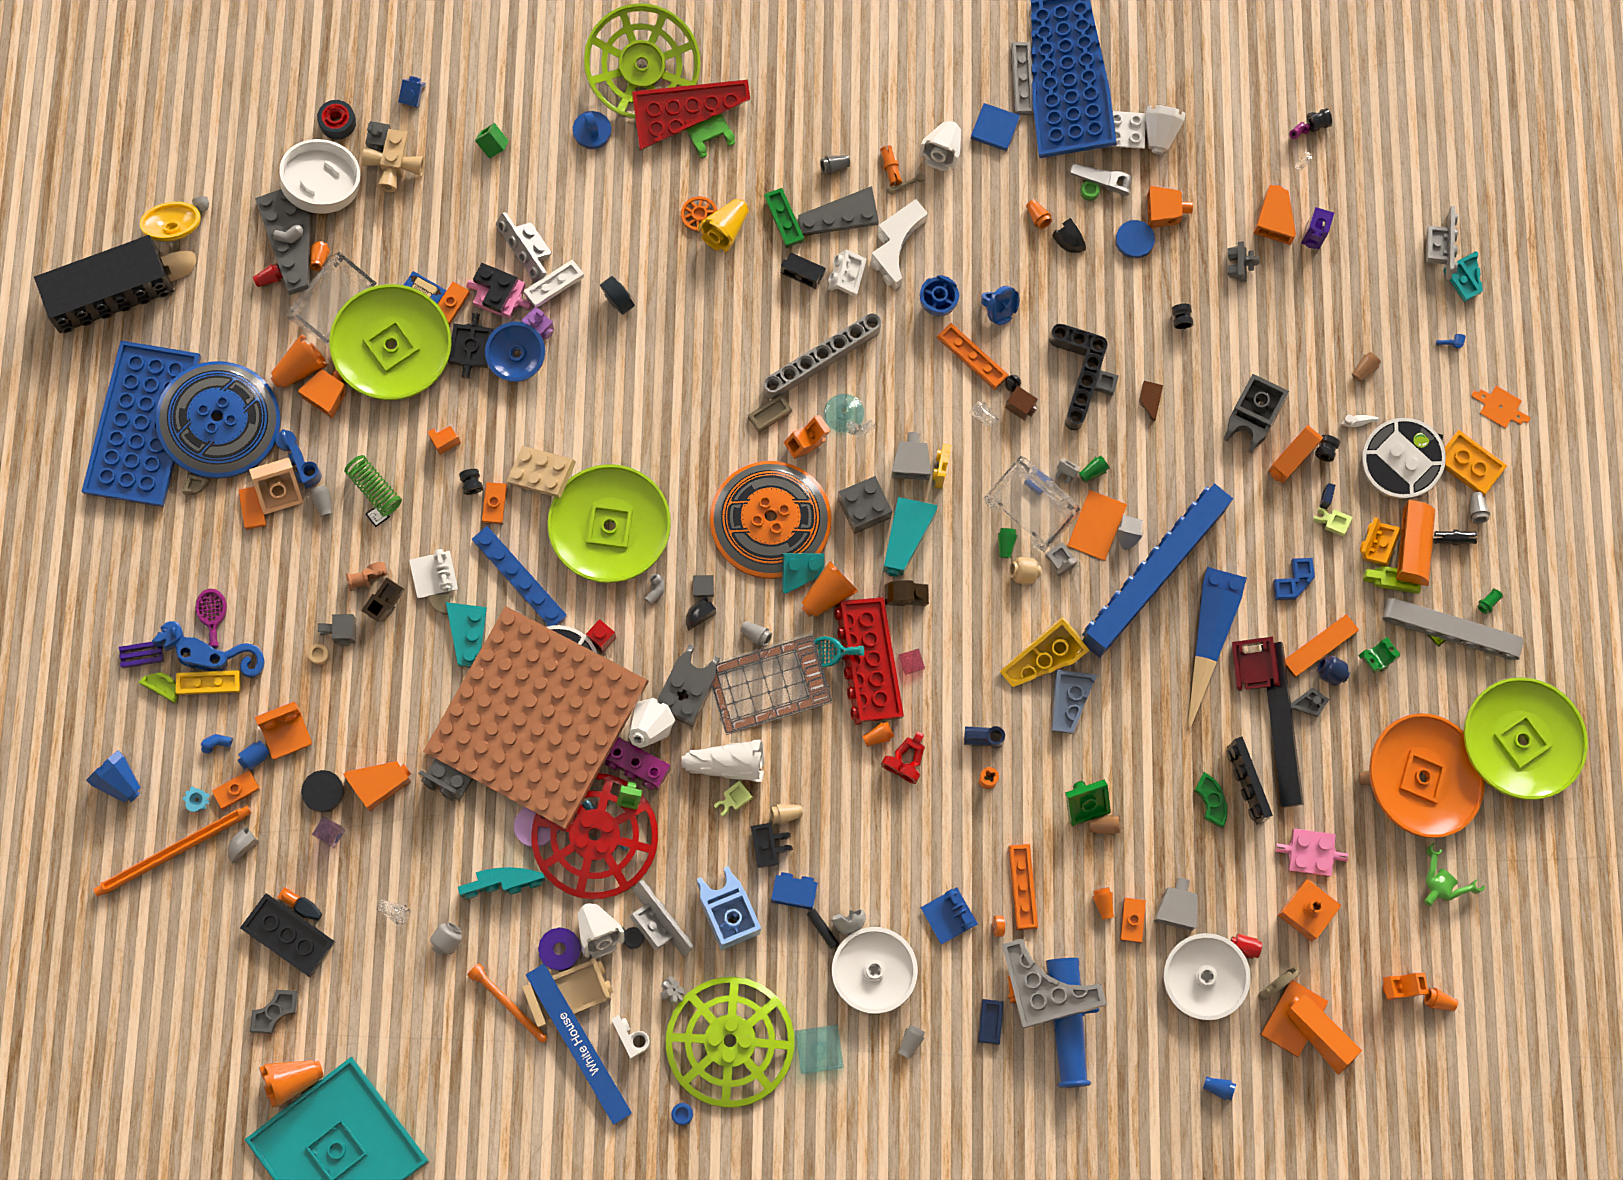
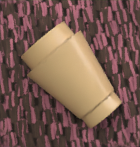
[770,804,803,825]

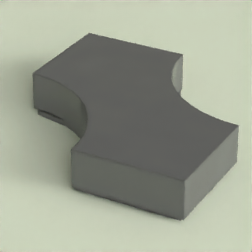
[250,990,299,1034]

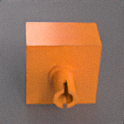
[1278,879,1342,942]

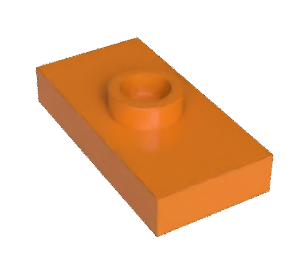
[438,281,470,325]
[482,482,507,524]
[212,770,260,810]
[1120,897,1146,943]

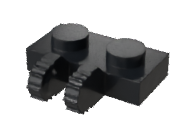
[751,823,793,869]

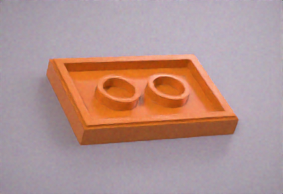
[1260,980,1329,1057]

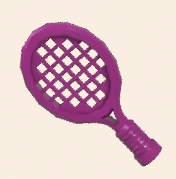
[195,588,227,648]

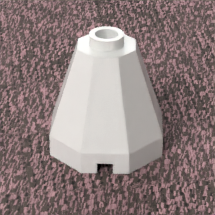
[1145,105,1186,155]
[919,121,961,171]
[628,698,675,748]
[578,903,625,959]

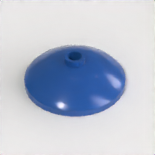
[485,321,545,382]

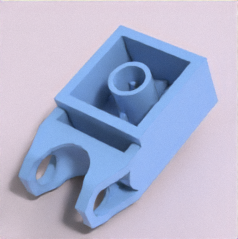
[697,867,761,951]

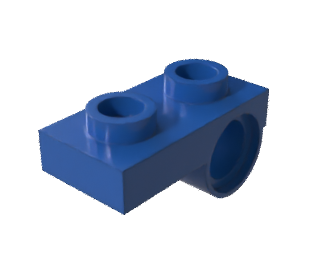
[288,444,322,489]

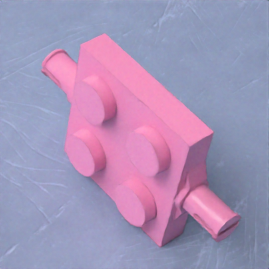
[466,279,532,319]
[1275,829,1348,877]

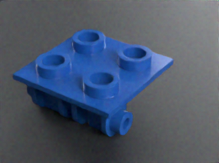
[920,887,978,945]

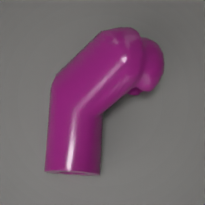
[1289,122,1310,139]

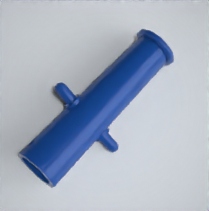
[1046,958,1099,1088]

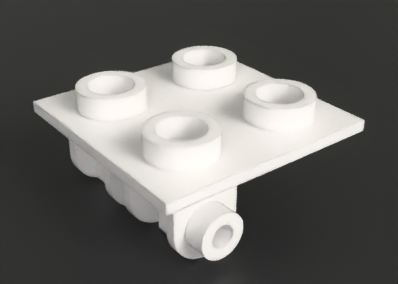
[1111,111,1145,150]
[409,549,458,599]

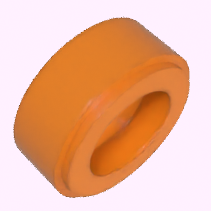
[992,915,1005,937]

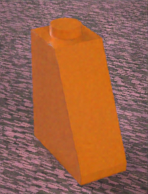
[1253,185,1296,245]
[1268,425,1323,484]
[343,761,411,811]

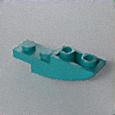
[457,867,546,899]

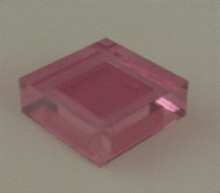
[899,648,925,675]

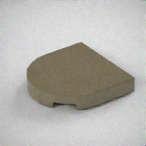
[1258,967,1300,1001]

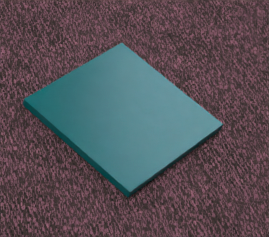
[244,1057,429,1180]

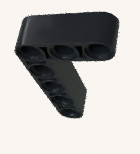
[1049,324,1108,431]

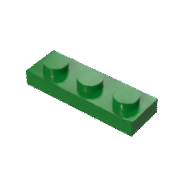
[764,188,804,248]

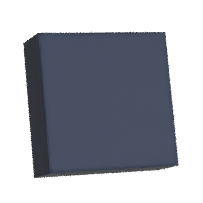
[1319,483,1336,509]

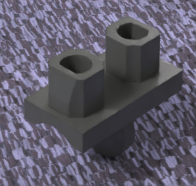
[1228,241,1260,282]

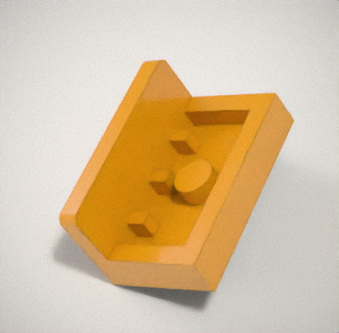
[1360,517,1401,566]

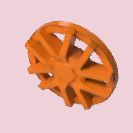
[681,196,717,233]

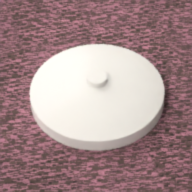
[832,927,918,1014]
[1164,933,1251,1020]

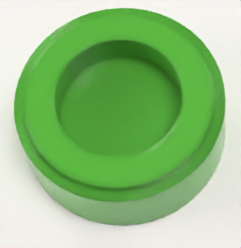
[1080,181,1100,201]

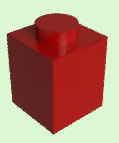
[586,619,616,653]

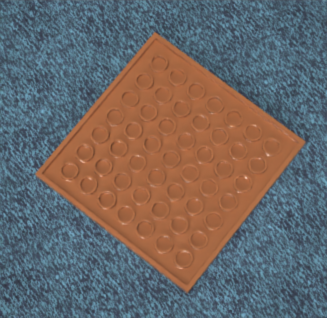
[423,606,649,829]

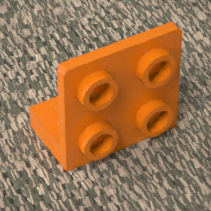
[255,701,312,760]

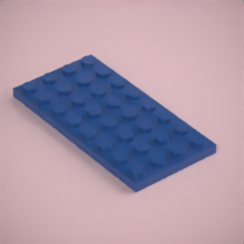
[81,340,201,507]

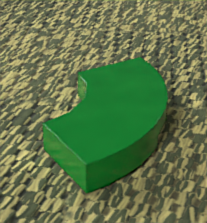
[1194,772,1228,828]

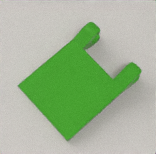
[686,114,735,158]

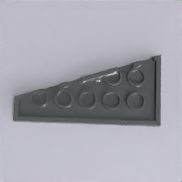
[255,189,312,295]

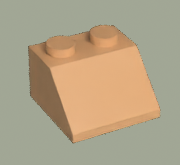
[249,458,304,515]

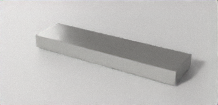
[1011,42,1034,115]

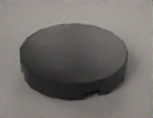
[301,770,344,813]

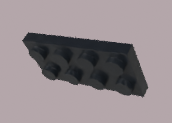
[1226,736,1273,825]
[240,893,335,977]

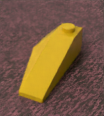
[999,616,1089,687]

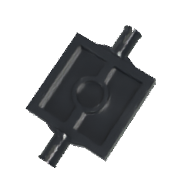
[448,312,494,379]

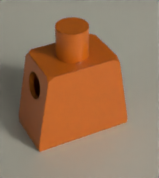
[1147,186,1193,228]
[298,369,347,418]

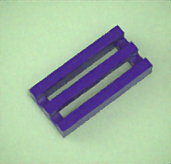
[119,642,164,668]

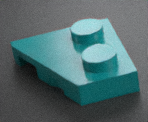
[1443,251,1483,303]
[782,553,824,593]

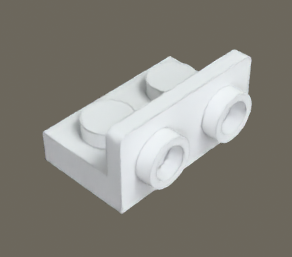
[828,250,866,296]

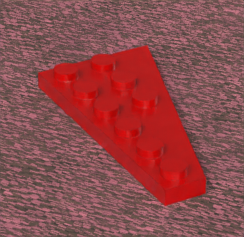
[632,79,750,151]

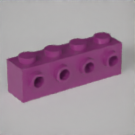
[605,737,671,790]

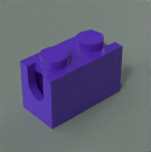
[1301,207,1334,249]

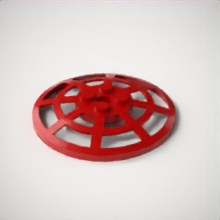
[531,773,658,900]

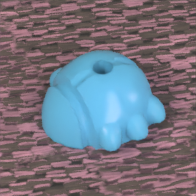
[182,786,210,812]

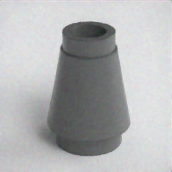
[820,155,850,175]

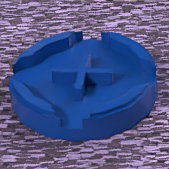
[1115,220,1155,258]

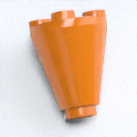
[259,1060,324,1108]

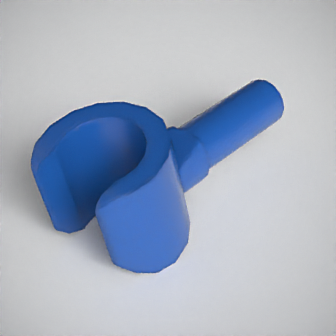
[1436,334,1466,348]

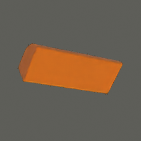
[1396,500,1435,586]

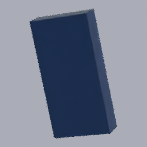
[978,999,1004,1045]

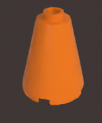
[270,334,328,388]
[801,561,858,617]

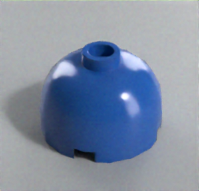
[919,275,960,317]

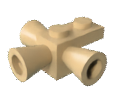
[362,129,425,192]

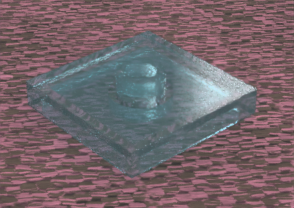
[795,1025,844,1074]

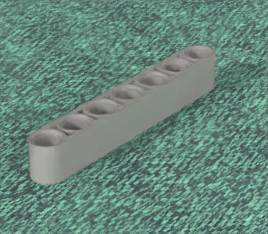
[764,313,881,399]
[1382,598,1524,660]

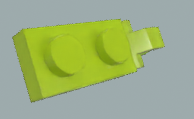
[1363,566,1421,594]

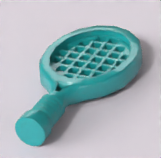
[814,636,864,667]

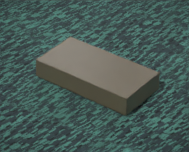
[748,394,792,433]

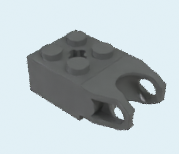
[1224,374,1289,454]
[657,645,720,727]

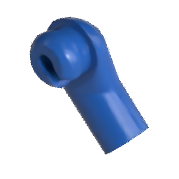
[201,734,233,754]

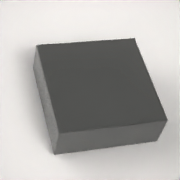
[1094,370,1119,396]
[693,575,714,597]

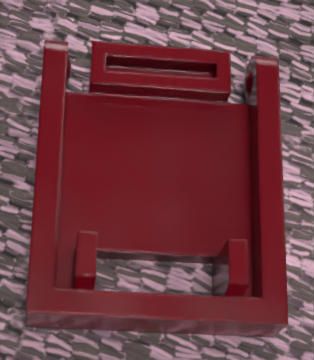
[1232,636,1280,691]

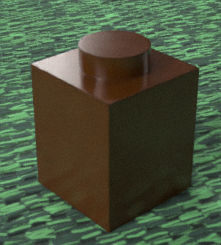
[1005,386,1038,421]

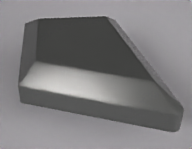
[1291,688,1330,717]

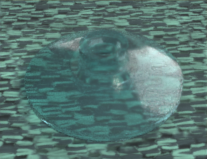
[824,394,864,432]

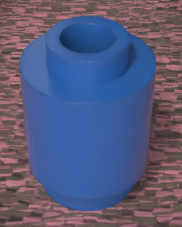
[237,740,270,770]

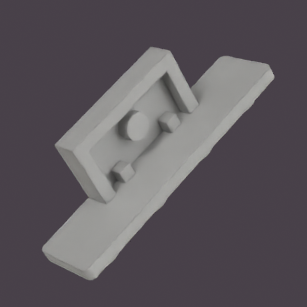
[1426,206,1458,280]
[496,212,552,283]
[630,880,693,956]

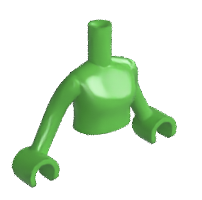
[1424,843,1485,906]

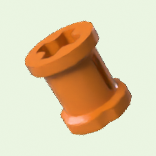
[979,767,999,789]

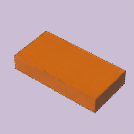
[238,486,266,530]

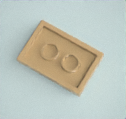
[506,446,576,498]

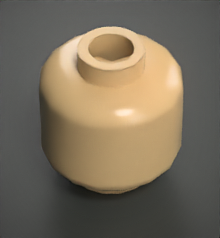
[1009,557,1041,584]

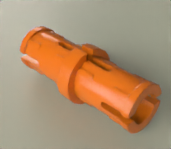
[880,145,902,186]

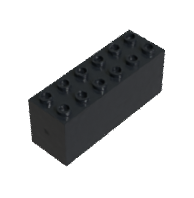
[34,235,174,333]

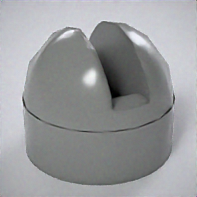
[192,196,209,212]

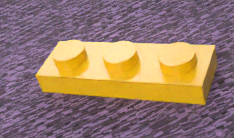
[176,670,241,695]

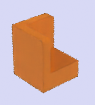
[427,426,461,455]

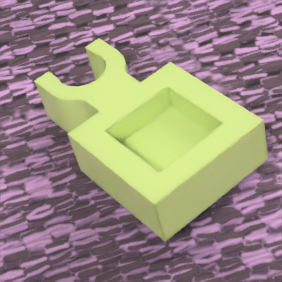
[1313,507,1353,537]
[714,780,753,817]

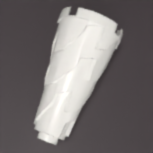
[682,740,765,782]

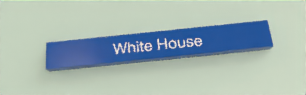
[525,964,632,1125]

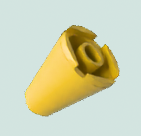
[698,199,749,252]

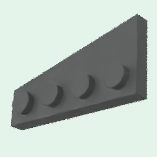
[798,186,879,236]

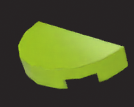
[138,672,178,703]

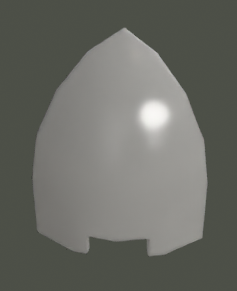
[228,826,259,864]

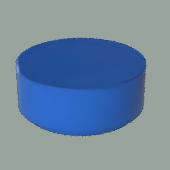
[671,1103,693,1125]

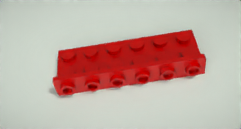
[834,597,904,725]

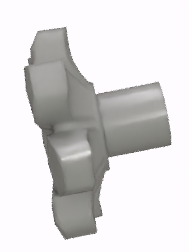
[661,976,685,1004]

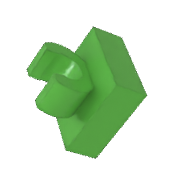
[616,782,642,810]

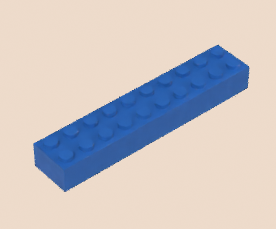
[1082,483,1234,658]

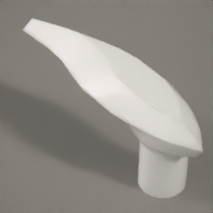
[1341,415,1379,427]

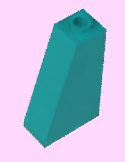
[883,497,938,577]

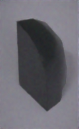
[1052,218,1086,253]
[685,597,716,631]

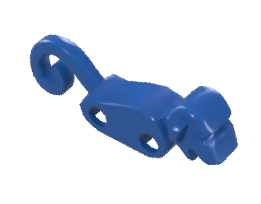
[152,621,265,678]

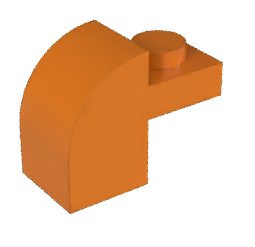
[784,415,830,459]
[1383,973,1429,1000]

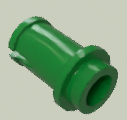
[1477,588,1503,614]

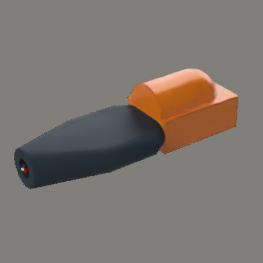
[277,887,322,921]

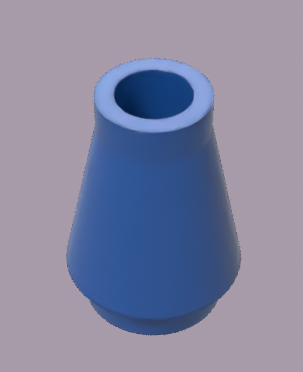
[1203,1077,1236,1101]

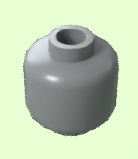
[430,922,462,955]

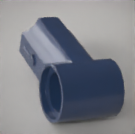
[964,726,1005,749]

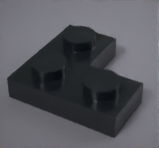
[473,263,518,313]

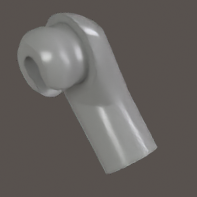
[273,225,303,244]

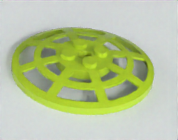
[584,3,701,119]
[666,977,795,1108]

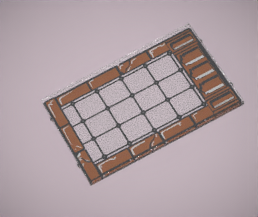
[705,632,833,735]

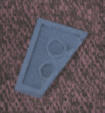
[1051,670,1097,734]

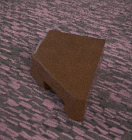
[1139,381,1163,421]

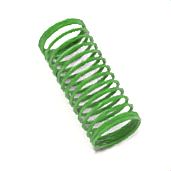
[344,455,402,516]

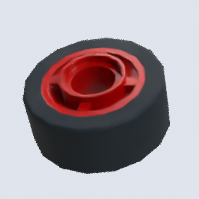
[317,100,356,140]

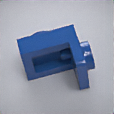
[398,76,426,107]

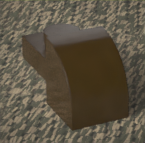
[361,577,405,623]
[884,580,929,606]

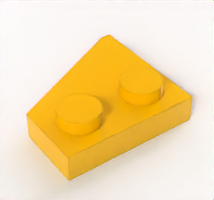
[932,443,951,489]

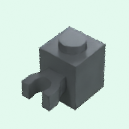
[365,121,391,153]
[318,614,357,646]

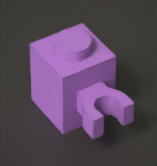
[521,307,554,340]

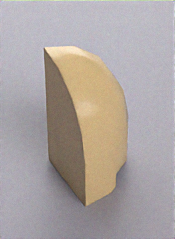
[161,251,196,282]

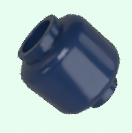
[1317,656,1350,686]

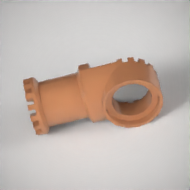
[346,562,388,591]

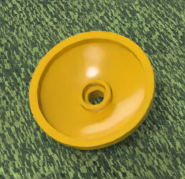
[140,202,201,242]

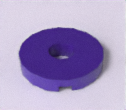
[538,927,581,971]

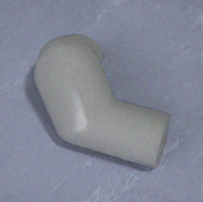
[645,574,665,605]

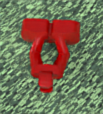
[881,732,925,784]

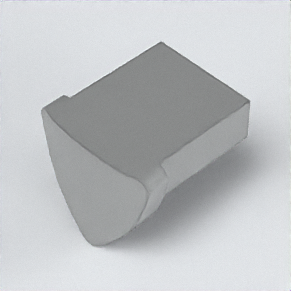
[1118,515,1143,550]
[1045,542,1078,576]

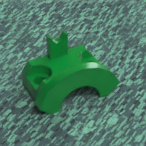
[1358,637,1401,673]

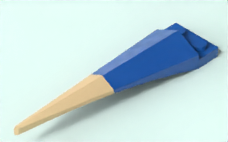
[1188,567,1247,728]

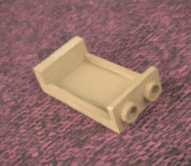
[522,957,613,1029]

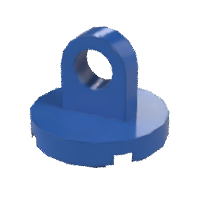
[572,111,612,149]
[981,286,1020,325]

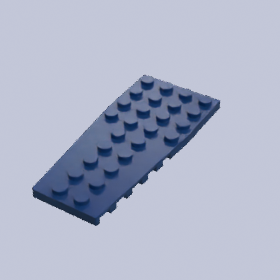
[1031,0,1117,158]

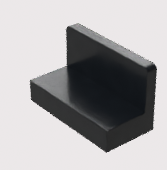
[780,253,826,289]

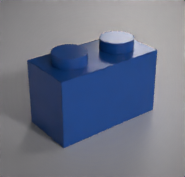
[771,872,818,910]

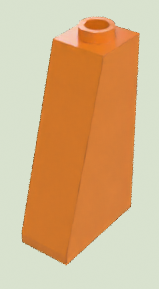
[1286,994,1362,1075]

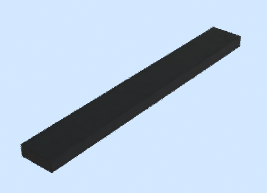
[1261,642,1304,808]

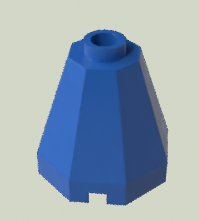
[86,750,141,803]

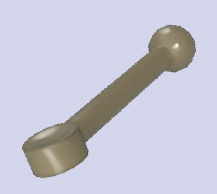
[887,173,924,194]

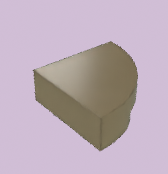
[182,474,210,495]
[428,593,450,615]

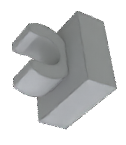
[1055,458,1080,484]

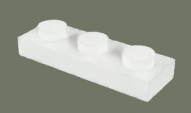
[524,260,584,308]

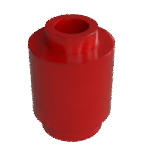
[1230,933,1262,959]

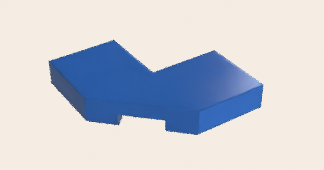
[1273,558,1315,601]

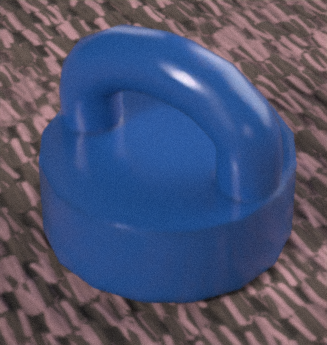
[276,429,297,451]

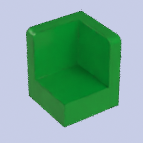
[475,122,509,158]

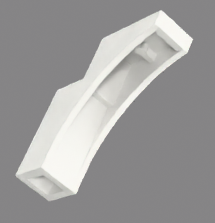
[871,199,928,290]

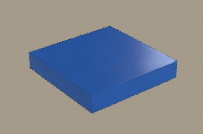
[970,103,1020,151]

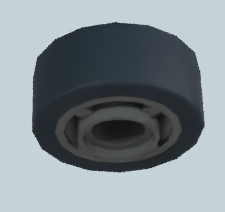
[600,276,635,315]

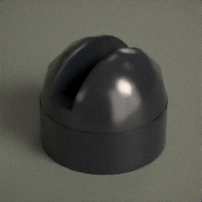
[1005,375,1021,392]

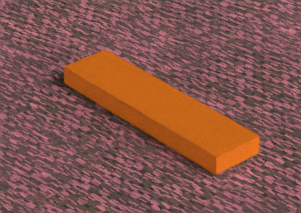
[937,323,1009,390]
[1285,614,1359,678]
[1008,844,1038,930]

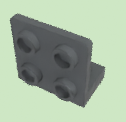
[418,758,473,801]

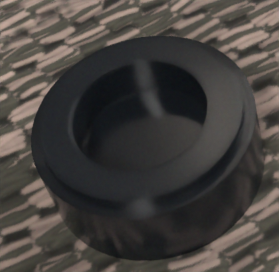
[624,927,644,949]

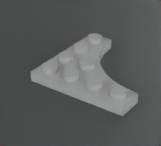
[1002,939,1107,1028]

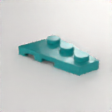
[446,602,487,668]

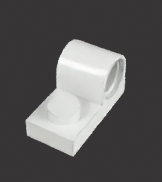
[611,1015,650,1060]

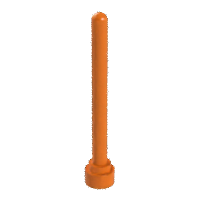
[467,963,547,1043]

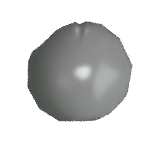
[831,909,866,935]

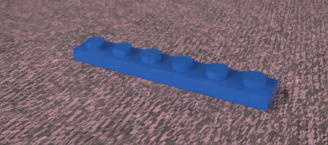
[472,526,567,626]

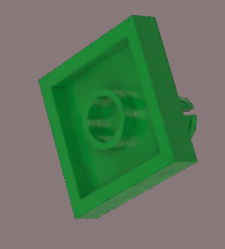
[1065,779,1111,826]

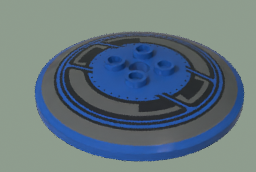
[155,361,281,479]

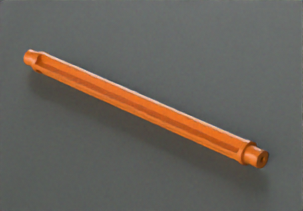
[93,805,252,897]

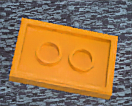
[1444,429,1508,497]

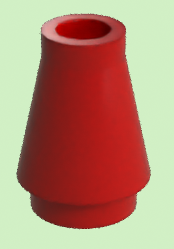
[253,263,283,287]

